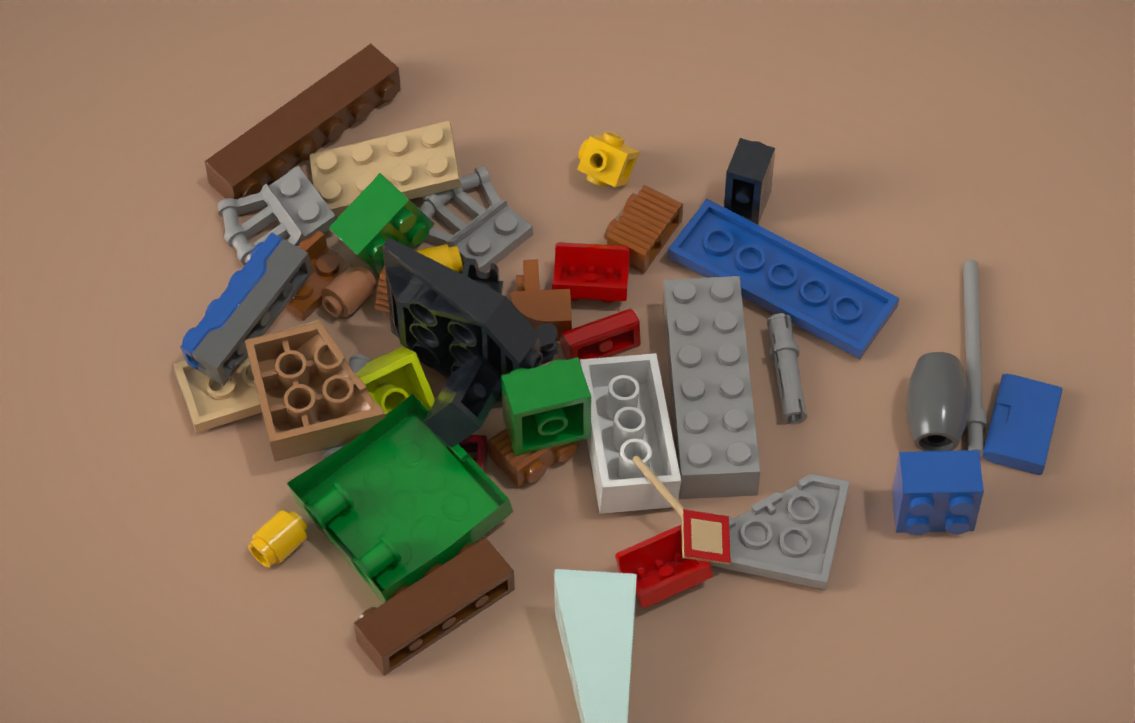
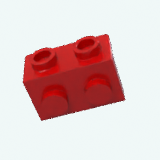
[552,242,630,303]
[615,524,713,609]

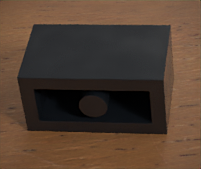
[724,138,775,225]
[423,354,502,448]

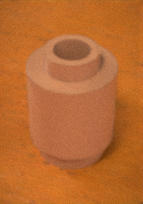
[321,264,376,318]

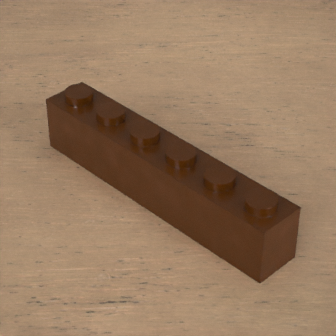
[205,44,401,200]

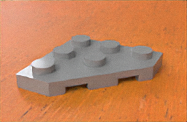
[709,473,850,590]

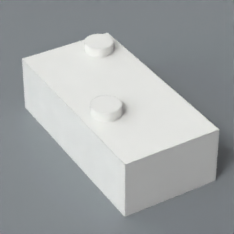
[580,353,681,514]

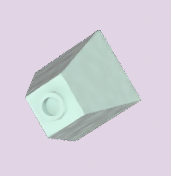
[554,569,637,723]

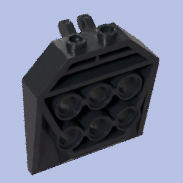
[383,238,558,409]

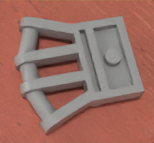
[420,165,533,273]
[217,166,337,265]

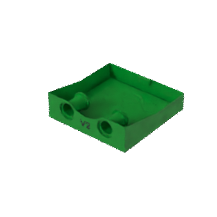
[287,394,513,603]

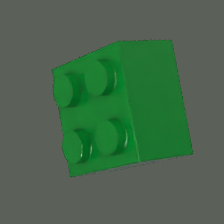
[329,173,435,274]
[502,358,591,456]

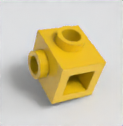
[577,131,640,187]

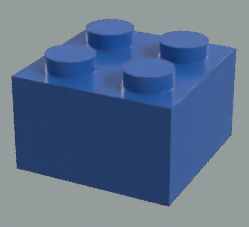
[892,450,984,535]

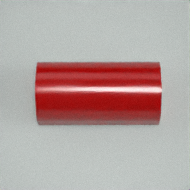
[559,308,641,361]

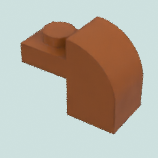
[510,259,572,342]

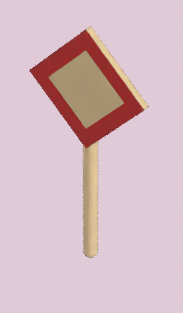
[632,456,731,565]

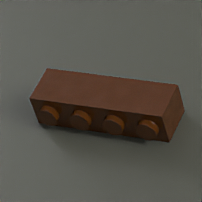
[354,537,515,676]

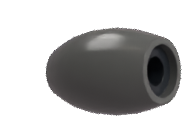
[906,352,969,451]

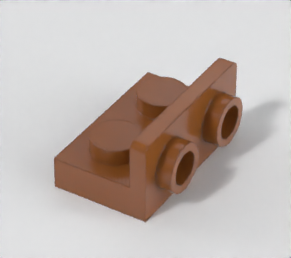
[285,231,353,321]

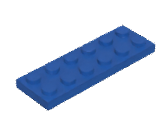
[667,199,899,359]

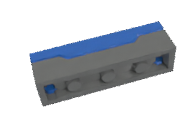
[180,232,313,386]

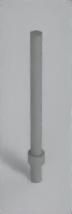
[963,260,987,456]

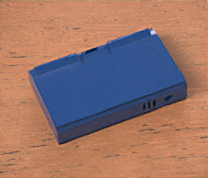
[982,374,1063,475]

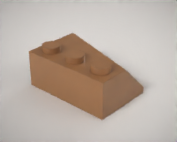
[245,322,386,462]

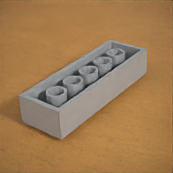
[663,276,760,499]

